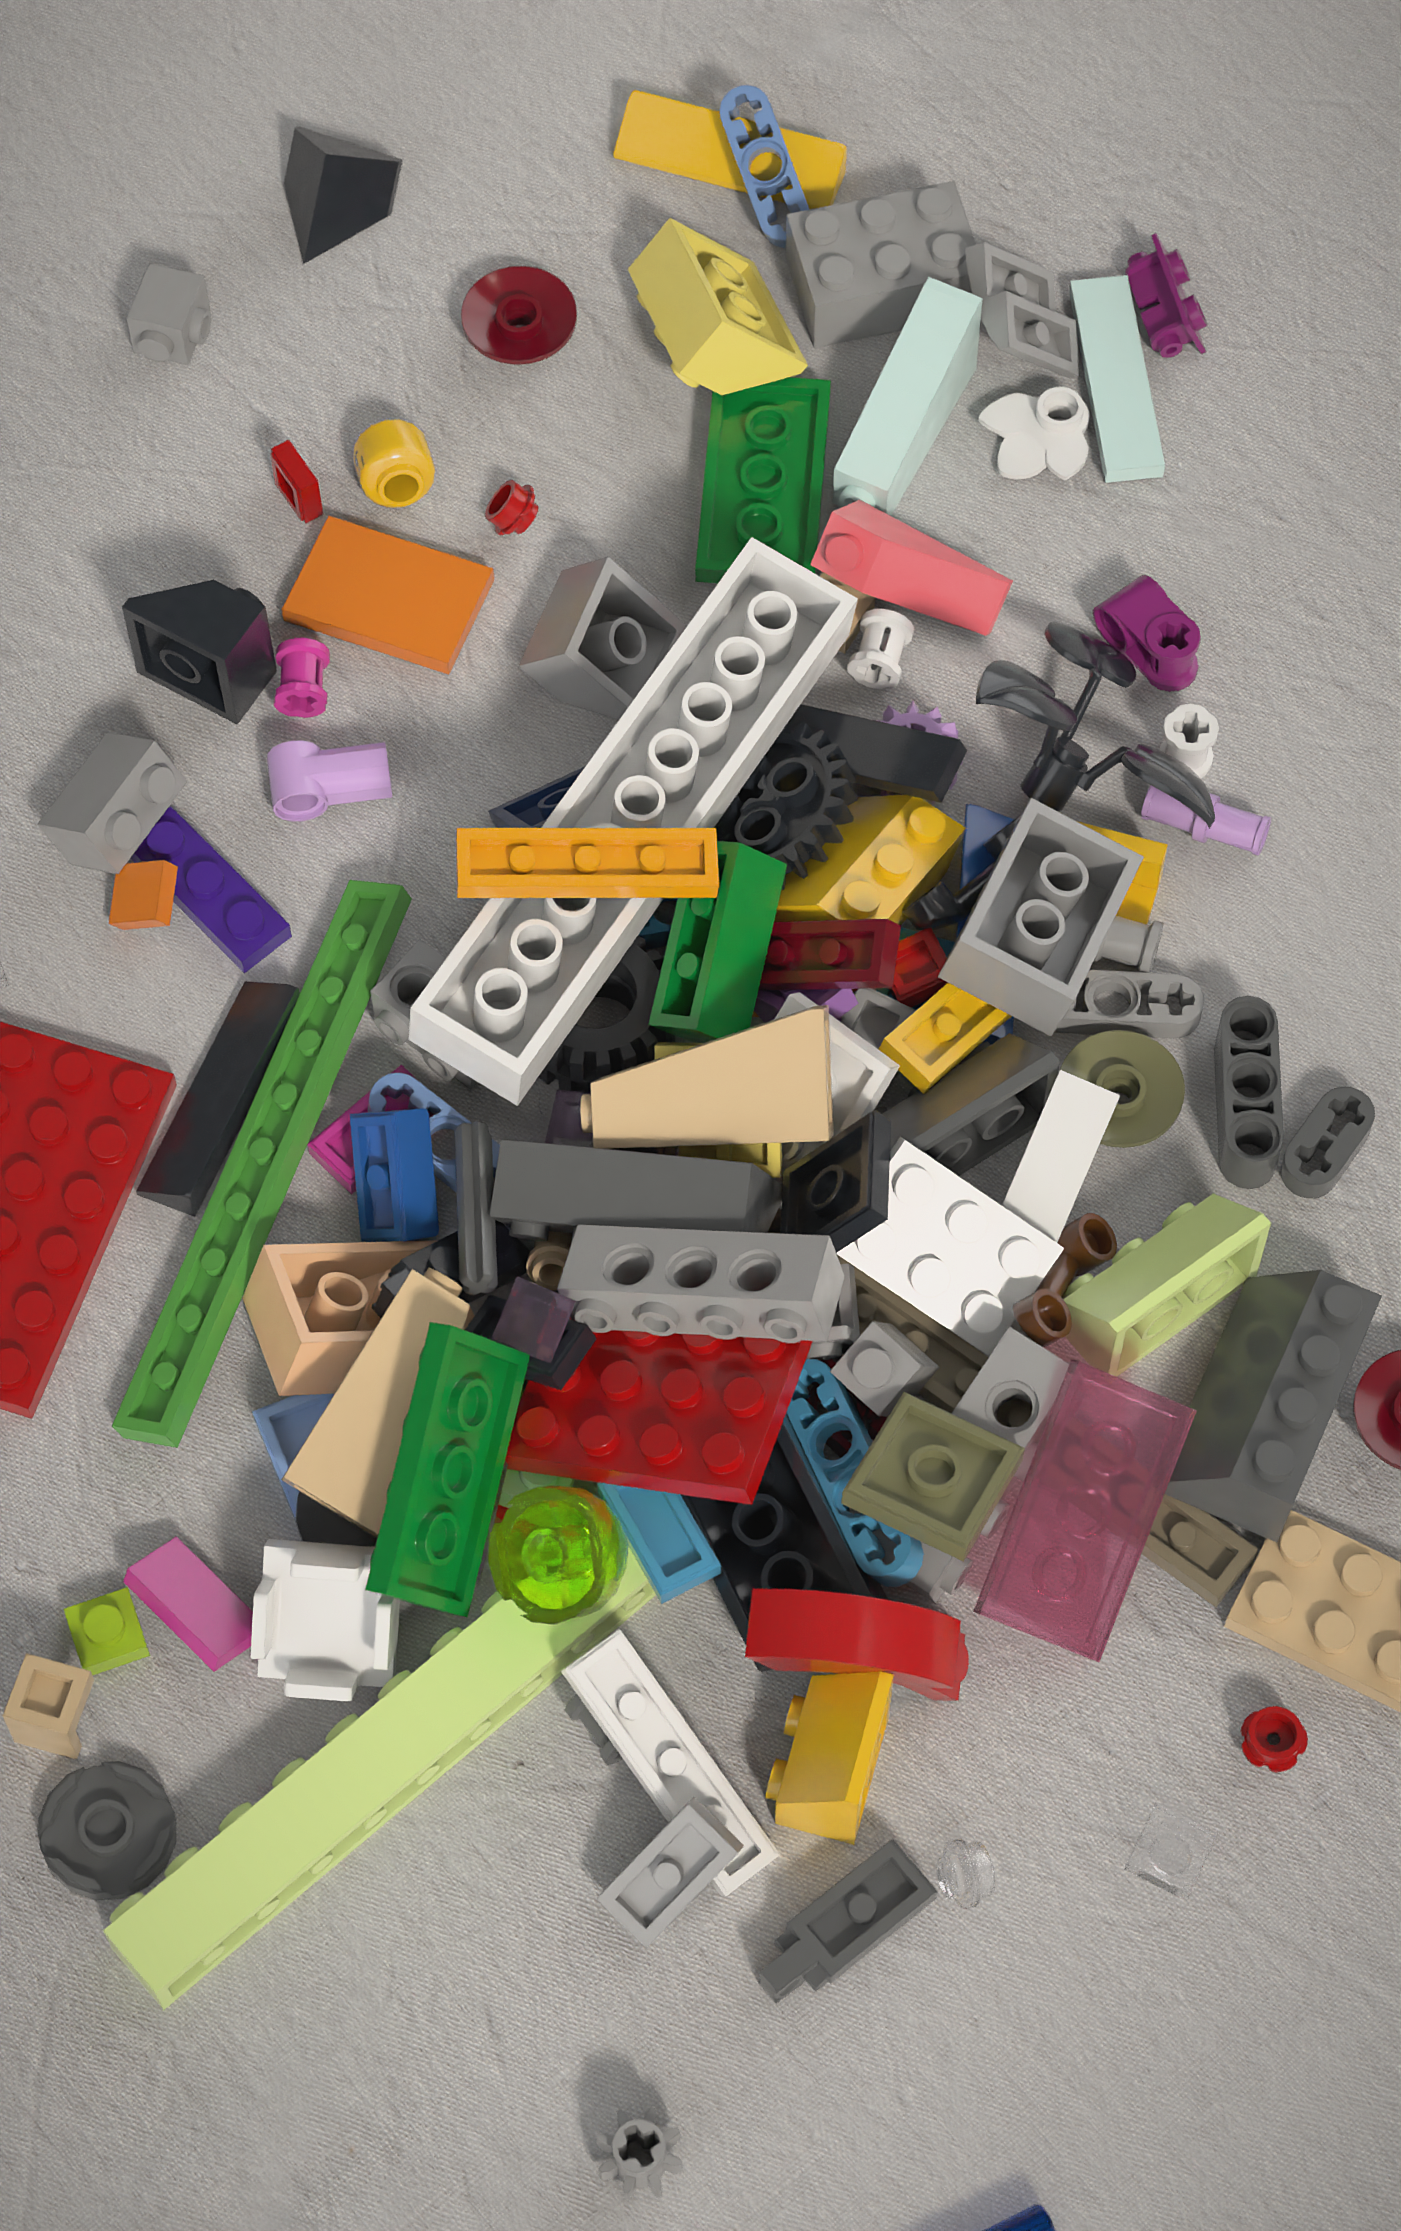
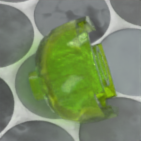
[488,1485,628,1625]

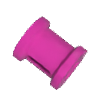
[274,638,330,718]

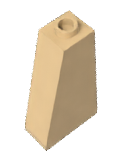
[581,1005,834,1149]
[281,1268,470,1539]

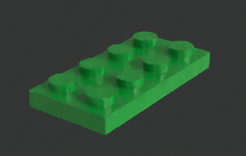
[695,377,831,584]
[365,1322,530,1618]

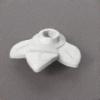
[979,387,1089,480]

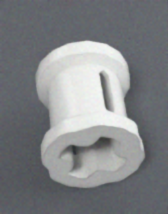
[847,609,914,689]
[1160,704,1219,778]

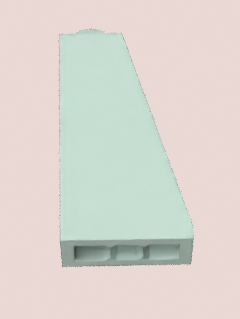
[833,277,983,516]

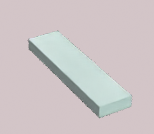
[1069,275,1165,483]

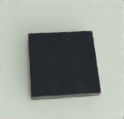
[780,1110,891,1253]

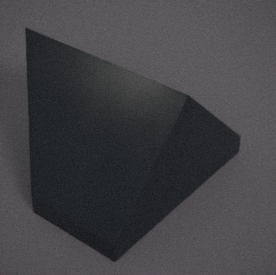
[284,126,403,264]

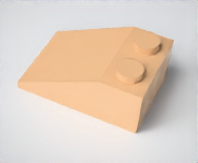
[242,1240,474,1396]

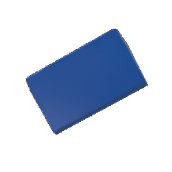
[350,1108,439,1242]

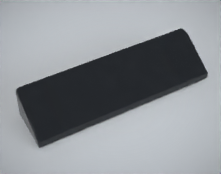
[136,981,300,1217]

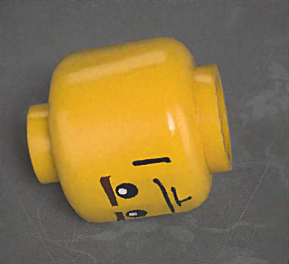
[353,419,435,508]

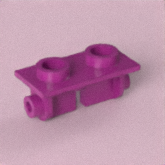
[1125,233,1208,358]

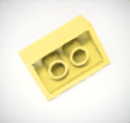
[628,218,808,395]

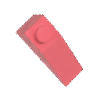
[810,500,1013,636]

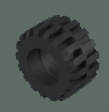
[538,936,675,1097]

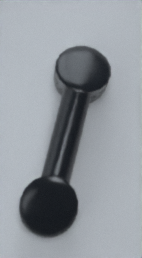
[903,815,1021,931]

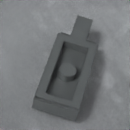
[758,1839,938,2004]

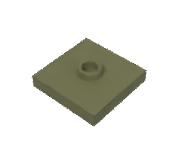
[841,1392,1025,1562]

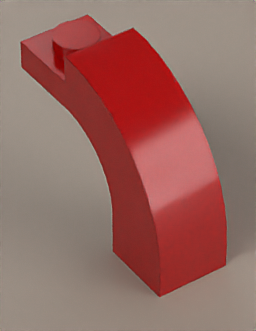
[745,1589,969,1701]

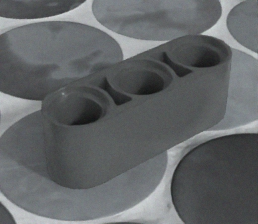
[1214,996,1284,1189]

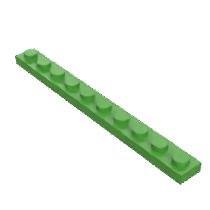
[112,880,412,1448]

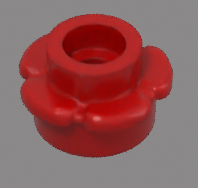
[485,480,539,536]
[1240,1706,1308,1772]

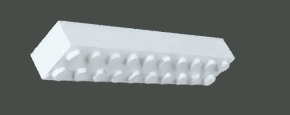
[409,537,858,1106]

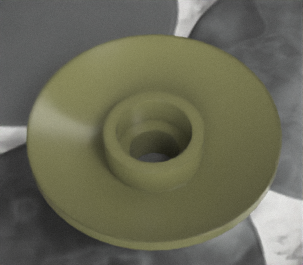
[1059,1030,1185,1148]

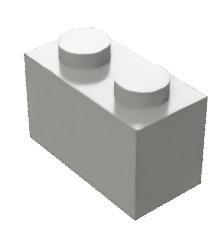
[37,733,187,874]

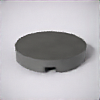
[38,1761,176,1900]

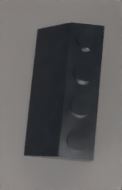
[680,1413,888,1672]

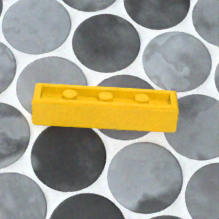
[614,90,847,209]

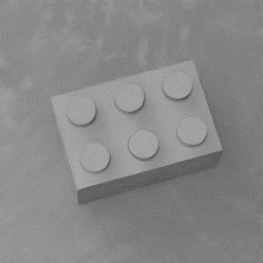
[786,181,975,348]
[938,798,1144,1036]

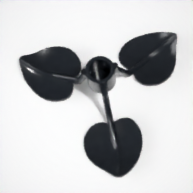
[976,621,1215,829]

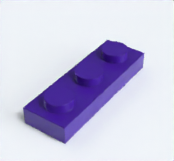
[130,806,292,974]

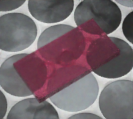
[973,1360,1197,1662]

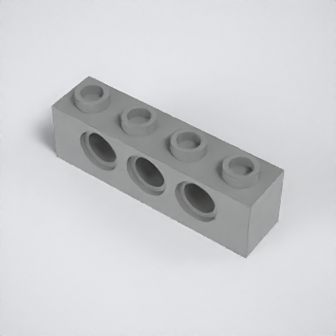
[557,1225,845,1343]
[873,1327,1083,1604]

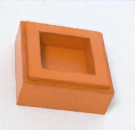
[109,860,178,930]

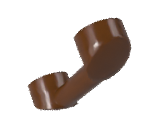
[1012,1213,1117,1347]

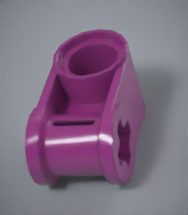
[1093,574,1201,692]

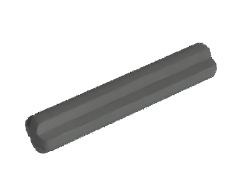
[455,1121,498,1295]

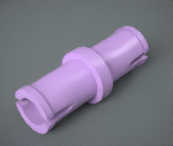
[1141,785,1271,856]

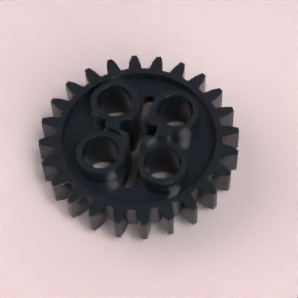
[714,722,858,890]

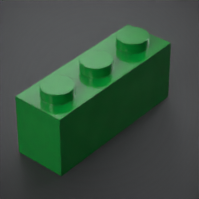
[648,841,787,1043]

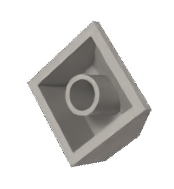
[519,557,687,720]

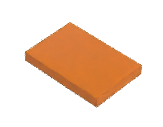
[282,516,494,675]

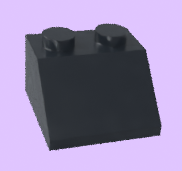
[122,580,277,725]

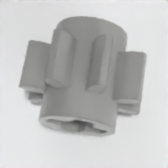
[596,2107,683,2201]

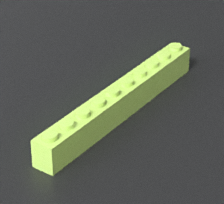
[103,1503,656,2010]

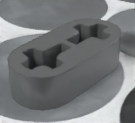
[1281,1087,1375,1199]

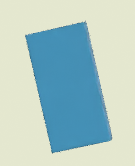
[597,1483,721,1604]

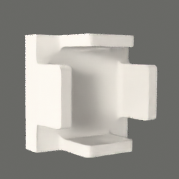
[251,1539,400,1701]

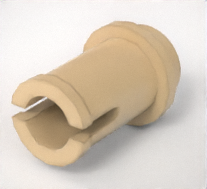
[526,1231,572,1291]

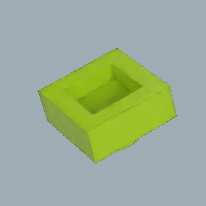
[63,1587,150,1676]

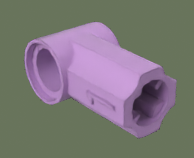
[267,740,392,822]

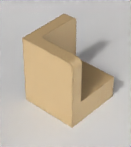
[2,1653,94,1759]

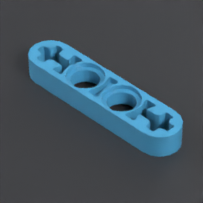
[786,1359,924,1587]

